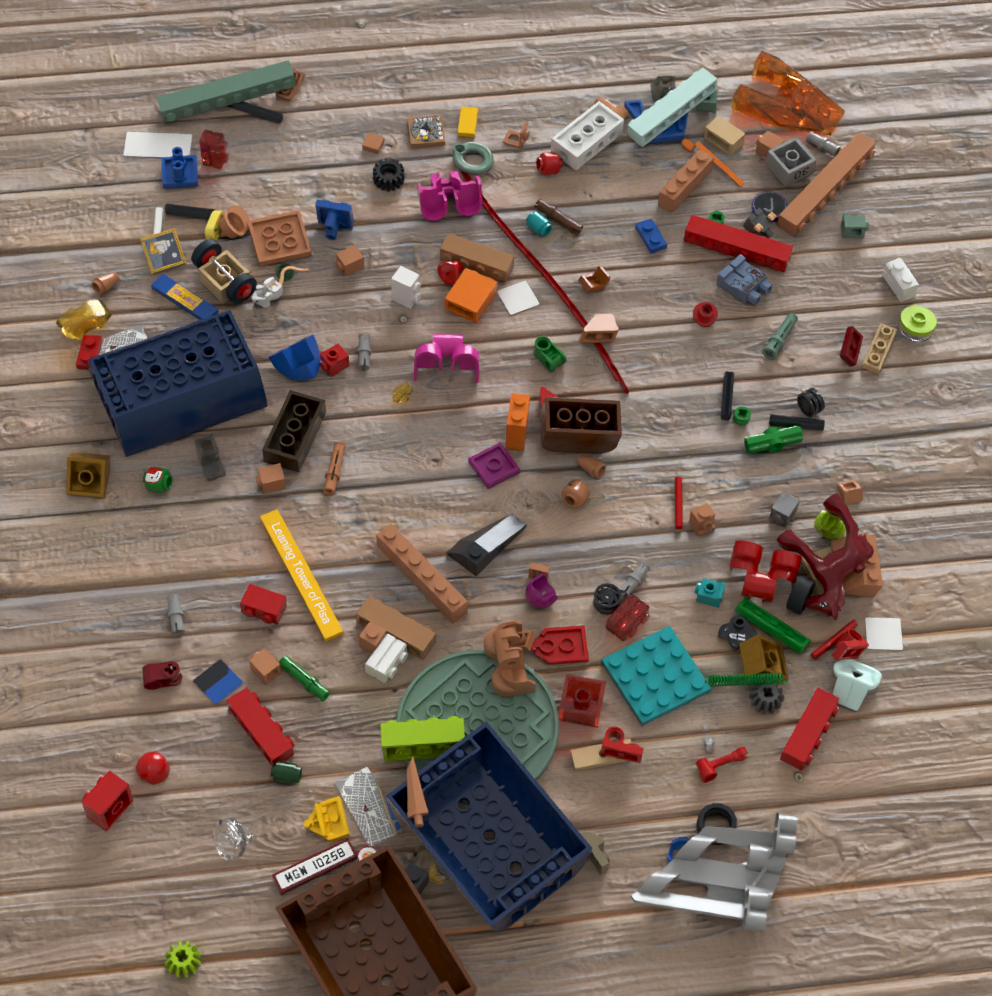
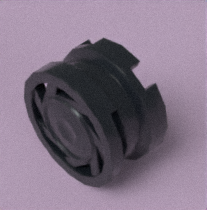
[797,388,825,417]
[593,583,622,615]

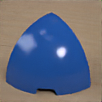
[268,334,320,380]

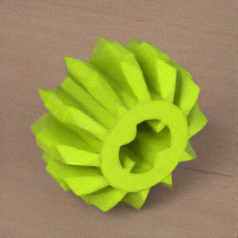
[813,511,846,541]
[164,941,202,978]

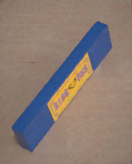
[151,274,219,320]

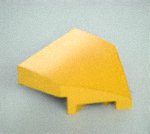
[303,796,351,842]

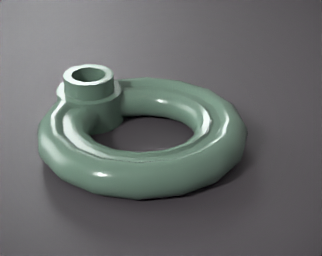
[452,142,494,175]

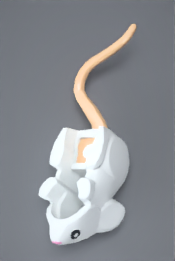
[251,266,309,308]

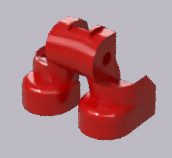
[729,540,802,603]

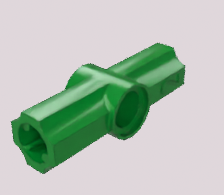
[744,425,803,454]

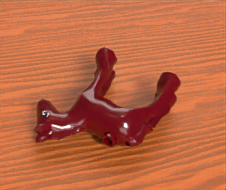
[776,493,874,620]

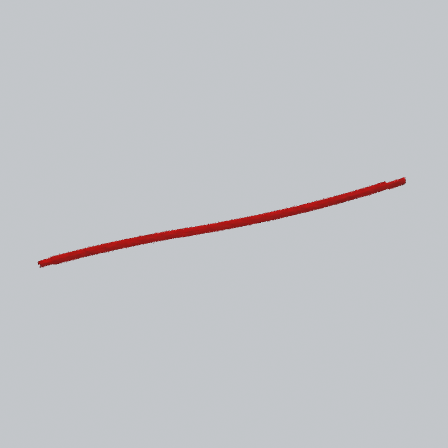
[459,169,629,394]

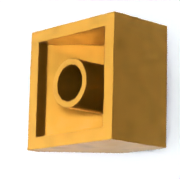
[66,452,111,498]
[739,634,789,683]

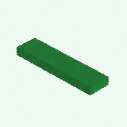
[735,598,811,654]

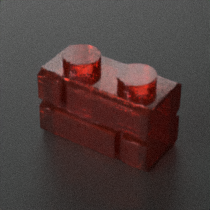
[199,129,229,169]
[606,594,650,641]

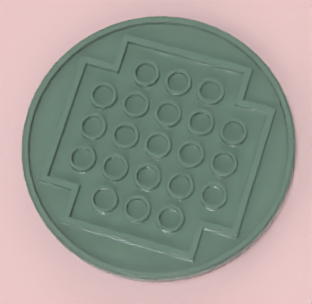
[396,650,559,804]

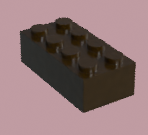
[262,390,326,472]

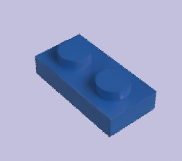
[635,218,667,254]

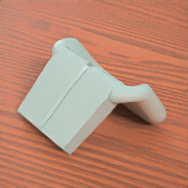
[833,659,882,711]

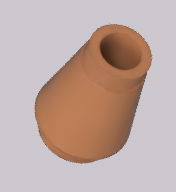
[92,272,120,295]
[577,454,606,478]

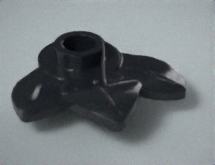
[718,615,757,651]

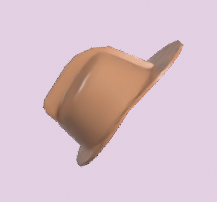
[219,205,250,239]

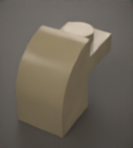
[580,832,610,875]

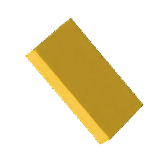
[458,106,478,138]

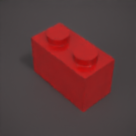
[240,584,287,625]

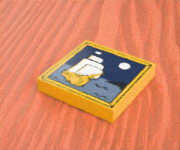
[140,228,186,274]

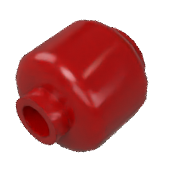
[536,152,563,175]

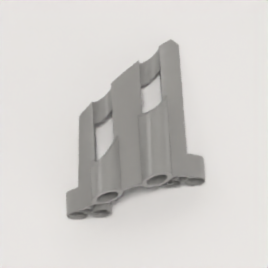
[631,813,798,932]

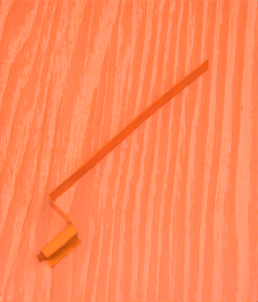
[681,138,745,187]

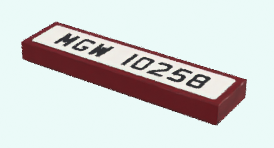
[272,839,358,895]

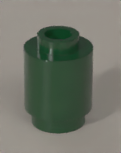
[271,761,302,785]

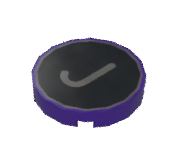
[752,191,787,222]

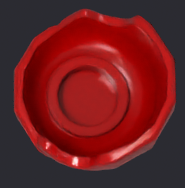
[136,752,170,785]

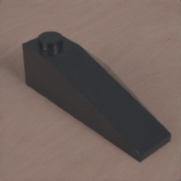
[447,514,527,576]

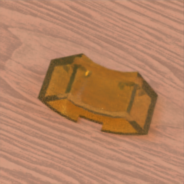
[56,300,112,339]

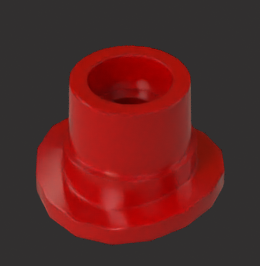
[437,260,463,285]
[692,302,718,327]

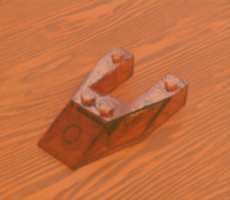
[731,51,845,136]

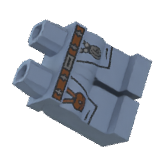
[717,254,772,305]

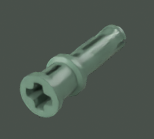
[762,313,798,360]

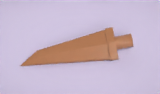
[407,757,429,827]

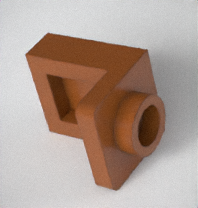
[578,266,611,293]

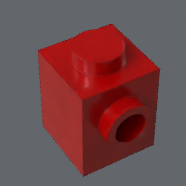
[319,343,349,377]

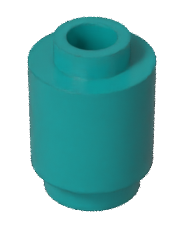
[526,211,553,237]

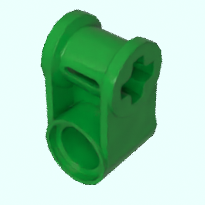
[534,336,567,372]

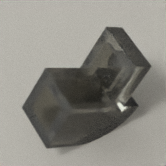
[194,434,226,481]

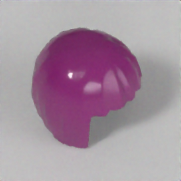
[525,573,558,609]

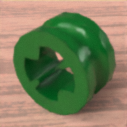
[709,211,725,224]
[733,406,751,425]

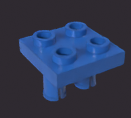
[161,147,198,189]
[315,199,354,240]

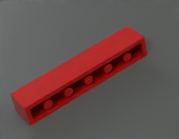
[683,215,793,273]

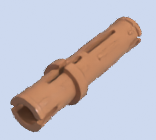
[323,441,346,495]

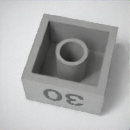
[765,137,817,187]

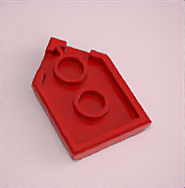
[530,625,589,665]

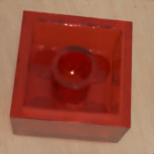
[558,674,606,728]

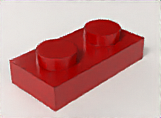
[76,335,103,370]

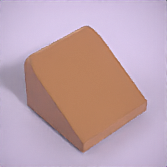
[837,480,863,504]

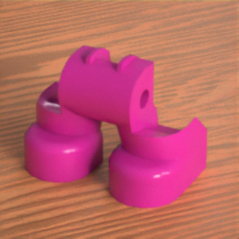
[418,170,482,221]
[414,334,480,383]

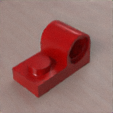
[832,628,869,661]
[600,726,644,764]

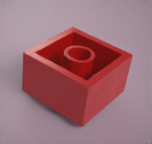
[81,770,134,832]

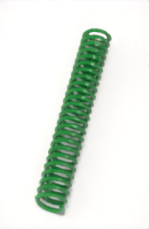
[705,673,785,687]

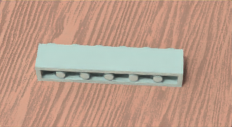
[628,68,717,147]

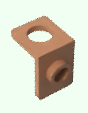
[503,121,530,149]

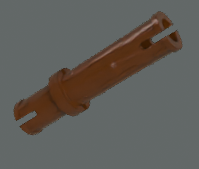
[534,198,583,236]

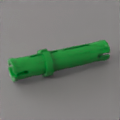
[279,655,330,702]

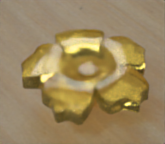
[393,382,413,403]

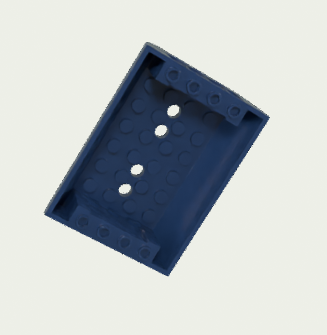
[87,310,268,457]

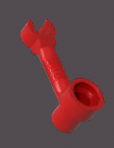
[695,746,748,783]

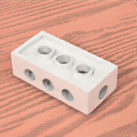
[551,101,624,171]

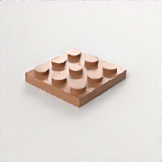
[248,210,312,266]

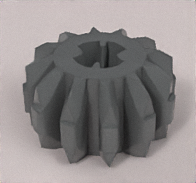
[749,680,784,714]

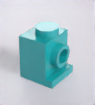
[694,578,726,608]

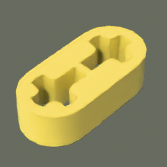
[205,210,225,241]

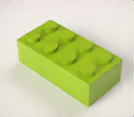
[381,716,465,762]

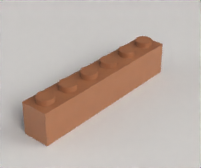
[376,524,468,624]

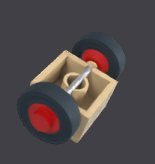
[191,239,257,304]

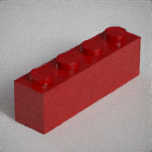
[227,687,295,766]
[780,687,840,771]

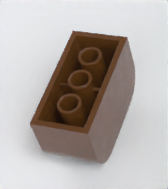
[541,397,622,454]

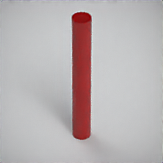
[675,477,683,530]
[810,620,858,660]

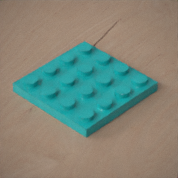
[601,626,711,726]

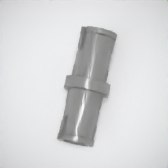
[806,131,841,157]
[357,333,371,371]
[619,561,651,598]
[167,594,185,635]

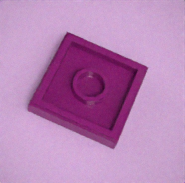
[468,442,520,489]

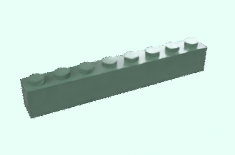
[157,60,296,123]

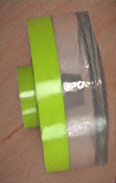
[898,306,937,342]

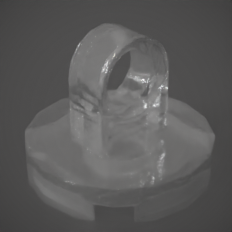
[213,817,255,860]

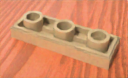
[862,323,897,374]
[570,739,631,771]

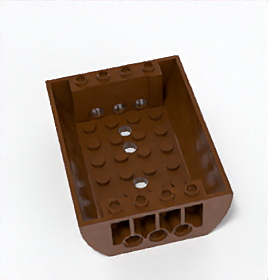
[275,845,477,996]

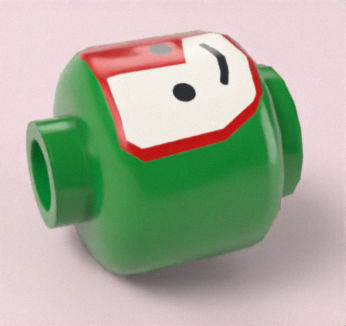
[143,466,173,493]

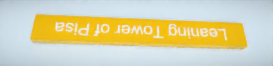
[260,509,343,642]

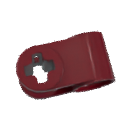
[142,661,183,690]

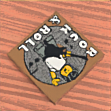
[407,115,445,148]

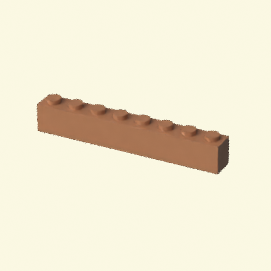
[777,132,876,236]

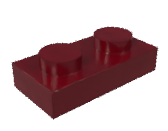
[840,326,863,367]

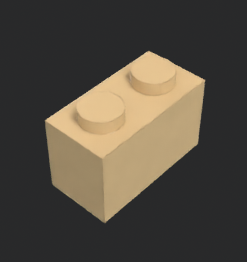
[704,116,745,156]

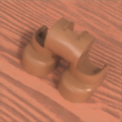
[484,621,536,697]

